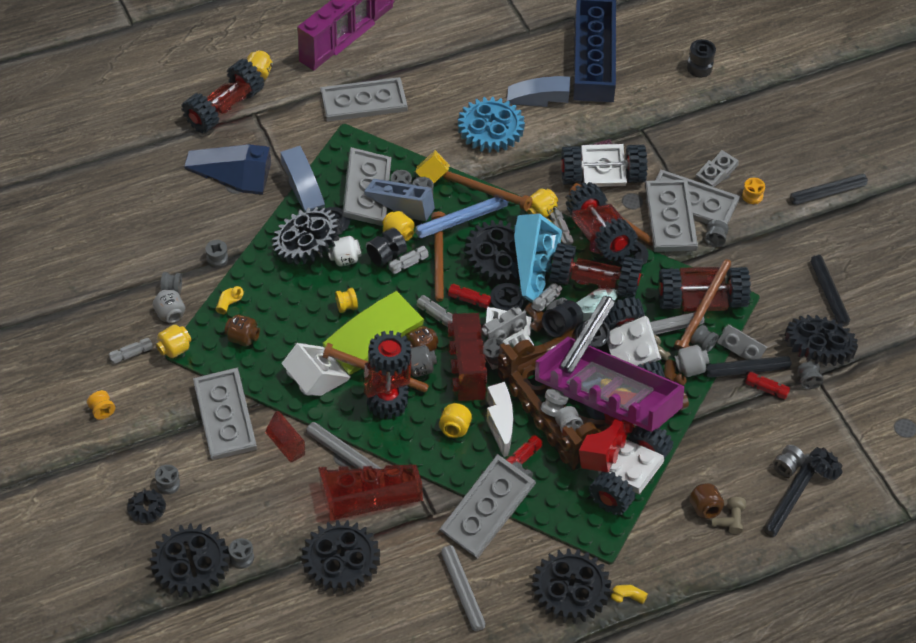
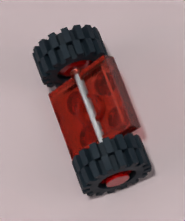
[181,59,264,133]
[566,182,638,261]
[550,243,643,298]
[658,267,751,311]
[364,331,412,419]

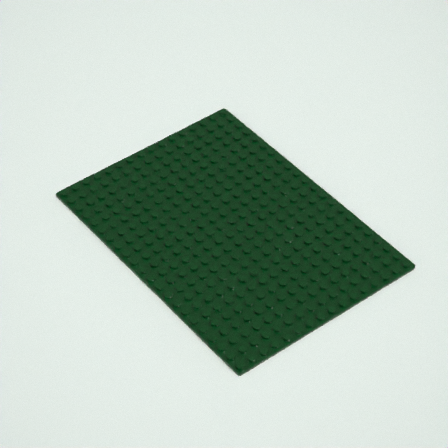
[165,124,760,565]

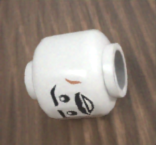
[328,236,361,266]

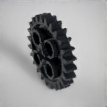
[272,207,342,265]
[463,220,520,285]
[784,315,858,366]
[301,520,380,594]
[150,523,230,598]
[532,548,611,624]

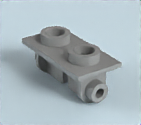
[480,307,527,340]
[717,324,767,360]

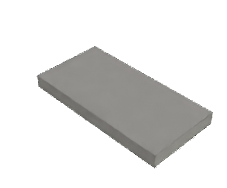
[320,77,408,122]
[342,147,391,226]
[645,170,740,225]
[645,180,698,252]
[193,368,257,461]
[439,454,536,559]

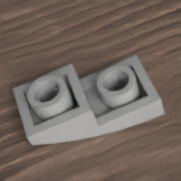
[696,150,739,187]

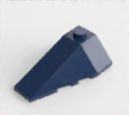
[184,144,271,195]

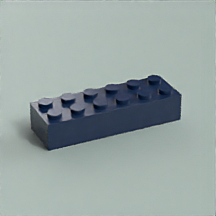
[573,0,616,102]

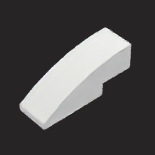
[487,382,513,457]

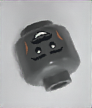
[406,345,437,377]

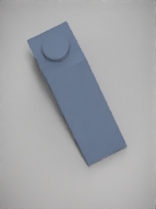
[364,179,435,221]

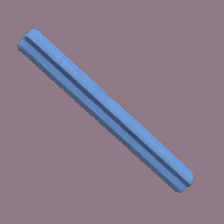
[415,197,509,238]

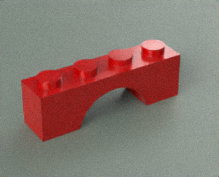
[579,391,637,473]

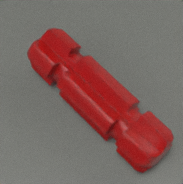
[448,284,491,308]
[745,372,790,399]
[506,435,542,464]

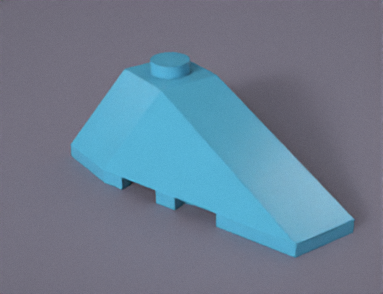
[514,214,562,303]

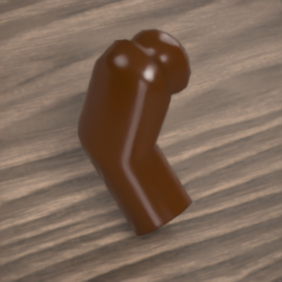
[525,303,544,333]
[664,360,687,386]

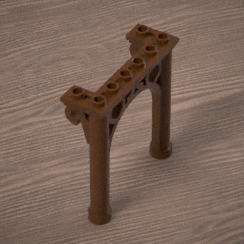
[497,329,689,471]

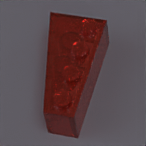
[448,313,487,401]
[318,465,423,521]

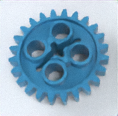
[458,97,525,153]

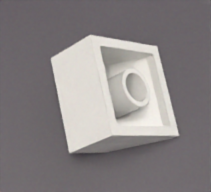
[281,343,350,396]

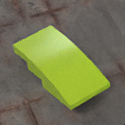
[323,291,424,375]

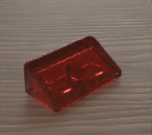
[266,411,305,462]

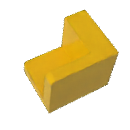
[415,150,450,184]

